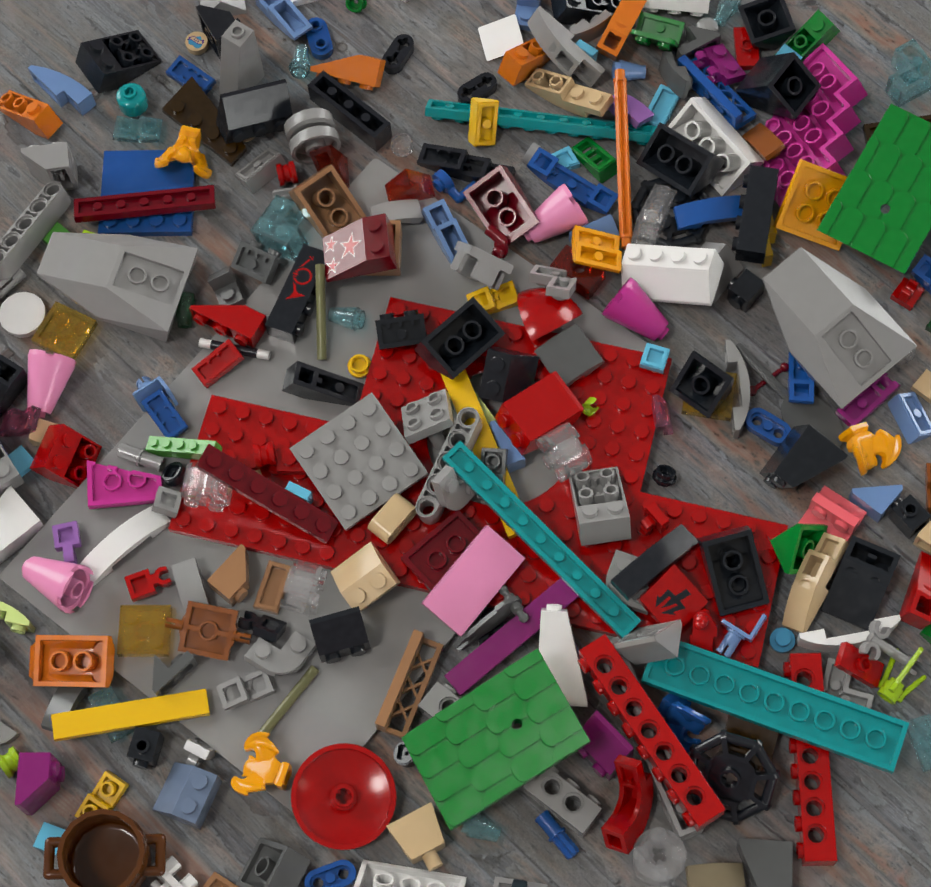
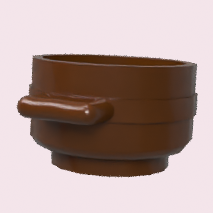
[43,809,166,887]

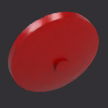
[291,743,396,851]

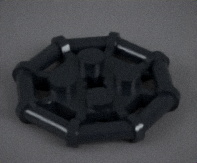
[631,178,709,247]
[682,729,780,825]

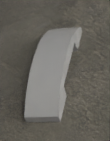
[724,340,750,439]

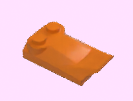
[29,635,115,688]

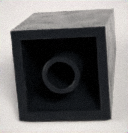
[735,52,821,119]
[759,424,848,489]

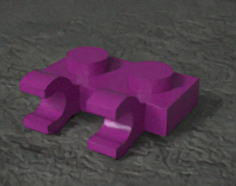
[692,43,746,86]

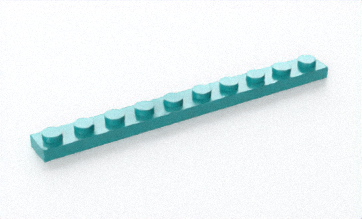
[425,99,657,145]
[442,441,642,638]

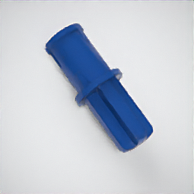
[535,810,579,860]

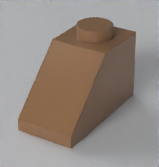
[207,544,250,607]

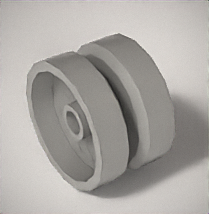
[284,108,341,164]

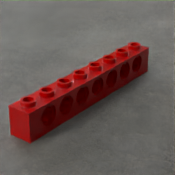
[577,634,726,832]
[783,653,837,866]

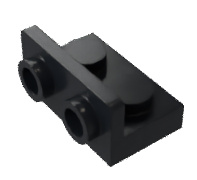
[375,309,427,350]

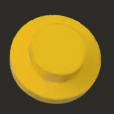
[347,354,371,378]

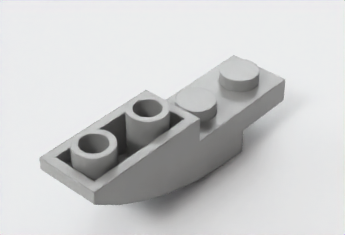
[527,6,606,88]

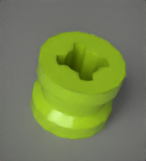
[0,746,19,779]

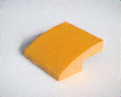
[572,225,622,274]

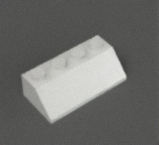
[668,97,764,196]
[621,244,724,306]
[354,859,467,887]

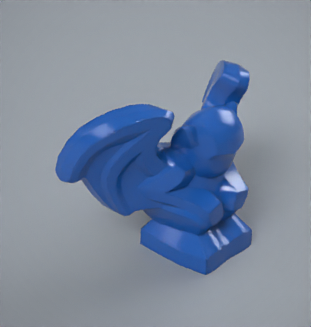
[657,693,712,753]

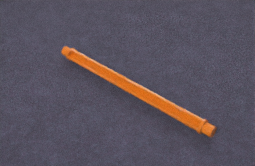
[613,69,633,250]

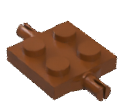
[165,601,252,661]

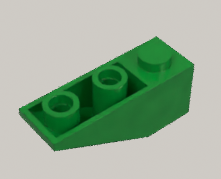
[775,9,840,62]

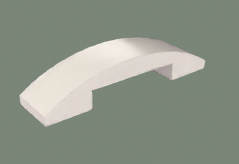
[80,506,171,586]
[796,615,901,652]

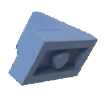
[515,0,542,31]

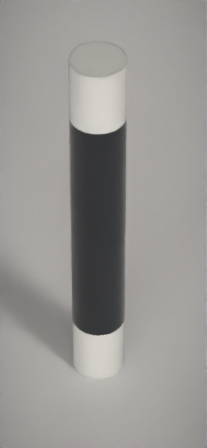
[198,338,271,360]

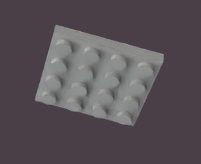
[289,392,429,531]

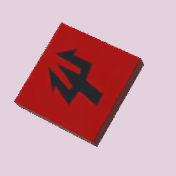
[636,564,709,628]

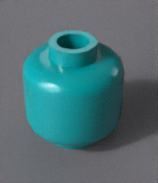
[116,83,148,117]

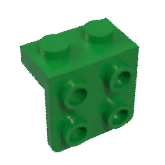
[631,11,685,51]

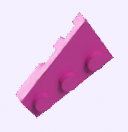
[87,460,163,509]

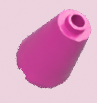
[601,277,669,341]

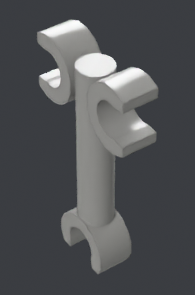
[859,620,922,675]

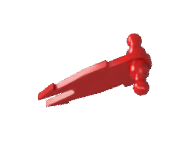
[690,608,718,652]

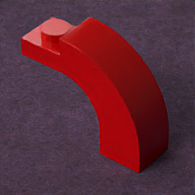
[601,754,653,855]

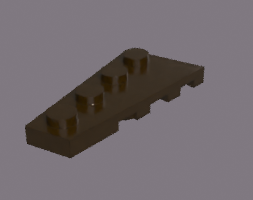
[162,77,247,167]

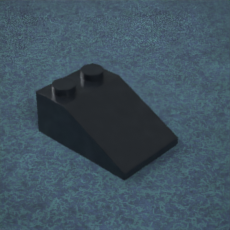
[697,525,770,616]

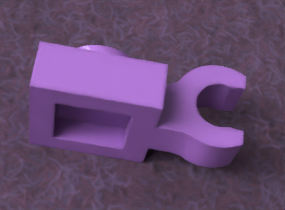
[52,521,82,564]

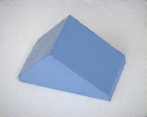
[849,485,903,523]

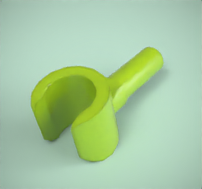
[582,397,599,416]

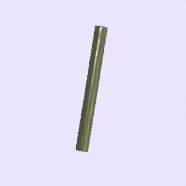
[315,264,327,361]
[253,665,319,752]

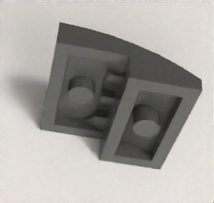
[534,324,605,387]

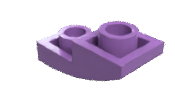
[608,94,654,129]

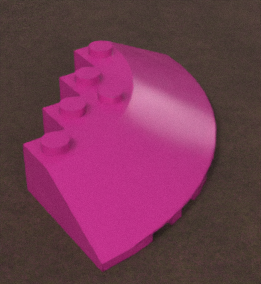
[763,43,868,207]

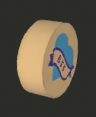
[185,32,209,55]

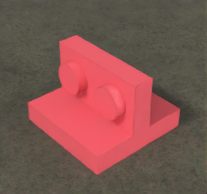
[798,485,867,542]

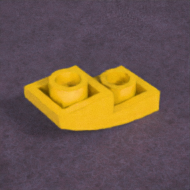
[74,770,129,818]

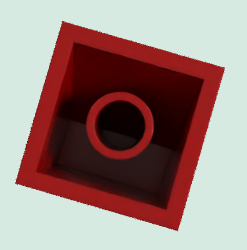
[494,371,584,456]

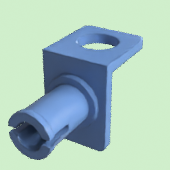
[132,376,179,412]
[716,613,767,658]

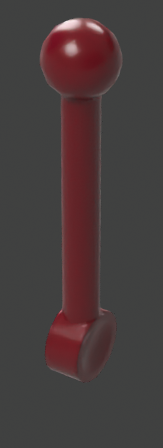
[750,362,789,396]

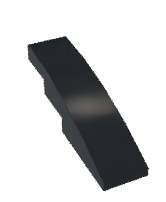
[417,143,516,183]
[610,524,698,601]

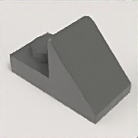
[676,25,721,61]
[208,266,246,305]
[152,651,198,697]

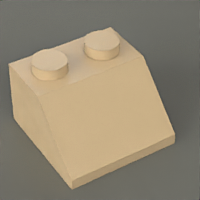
[331,542,401,612]

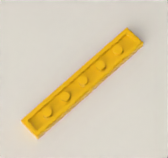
[51,689,210,742]

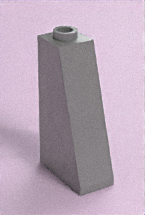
[219,19,265,96]

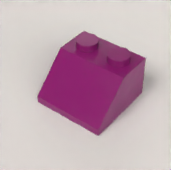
[576,710,634,781]
[15,752,65,816]

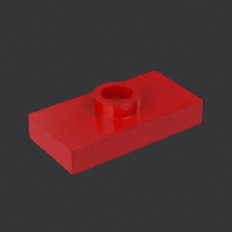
[733,27,760,70]
[191,339,245,389]
[834,642,884,688]

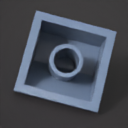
[152,762,222,830]

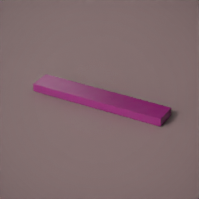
[444,578,579,696]

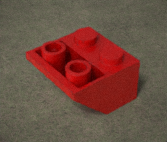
[29,424,102,489]

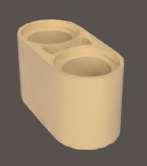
[368,493,416,544]

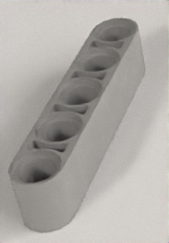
[0,181,71,280]
[415,407,483,525]

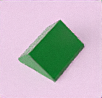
[770,523,828,574]

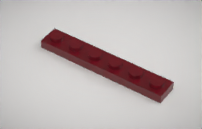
[74,185,216,223]
[195,444,339,544]

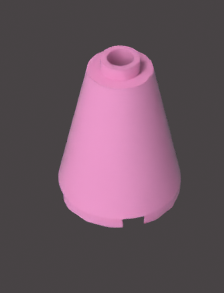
[524,184,589,243]
[27,349,76,418]
[22,556,94,614]

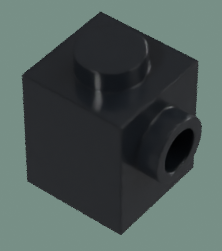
[727,269,765,313]
[888,494,931,539]
[127,727,165,770]

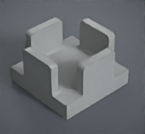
[450,241,514,290]

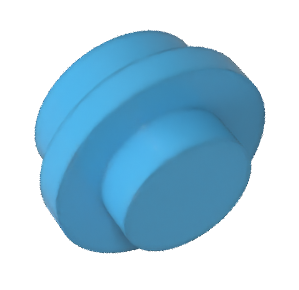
[769,627,795,653]

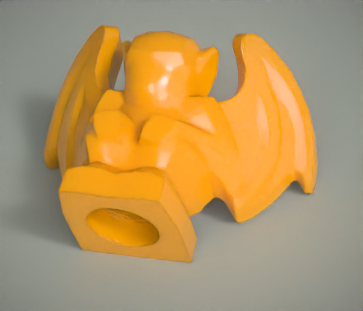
[154,125,212,179]
[838,422,902,476]
[231,732,292,796]

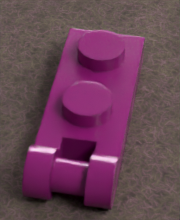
[835,373,901,427]

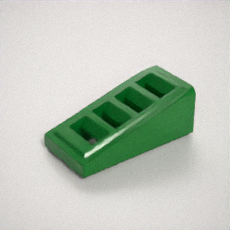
[571,137,617,183]

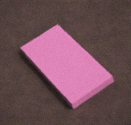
[421,525,525,637]

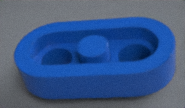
[305,17,333,60]
[745,408,791,447]
[304,860,357,887]

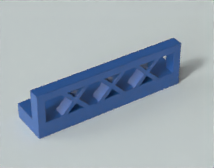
[677,54,756,130]

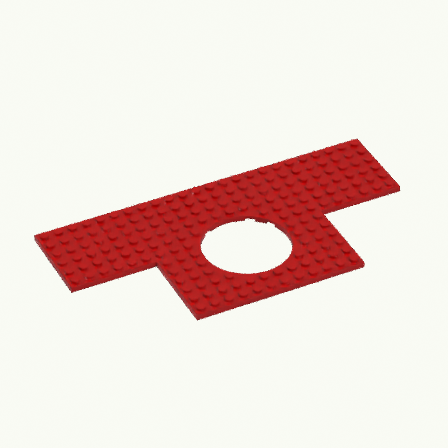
[168,297,788,668]

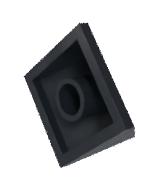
[738,0,796,50]
[669,351,734,418]

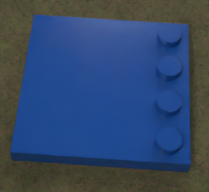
[98,150,196,237]

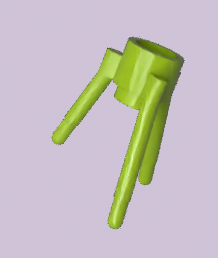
[877,647,927,705]

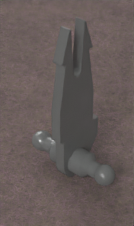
[453,585,529,652]

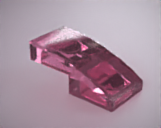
[651,395,673,435]
[0,405,41,437]

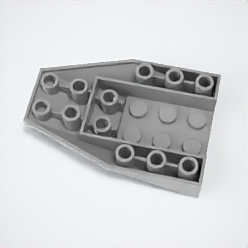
[37,232,198,342]
[762,247,917,409]

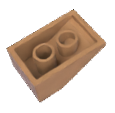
[288,164,366,238]

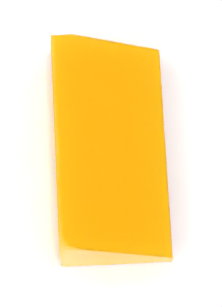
[468,97,499,147]

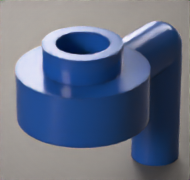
[432,169,476,203]

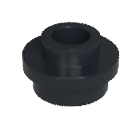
[652,465,677,487]

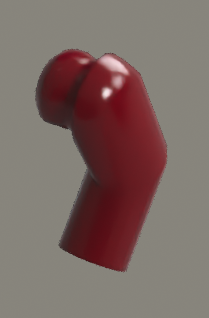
[484,224,508,259]

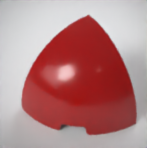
[517,287,583,341]

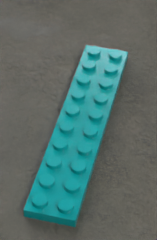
[641,641,909,774]

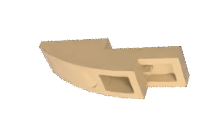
[525,68,614,118]
[782,532,849,633]

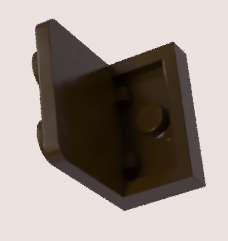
[719,715,779,771]

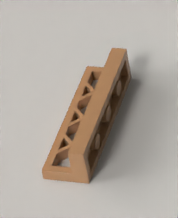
[375,629,444,739]

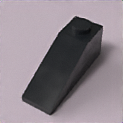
[282,361,364,406]

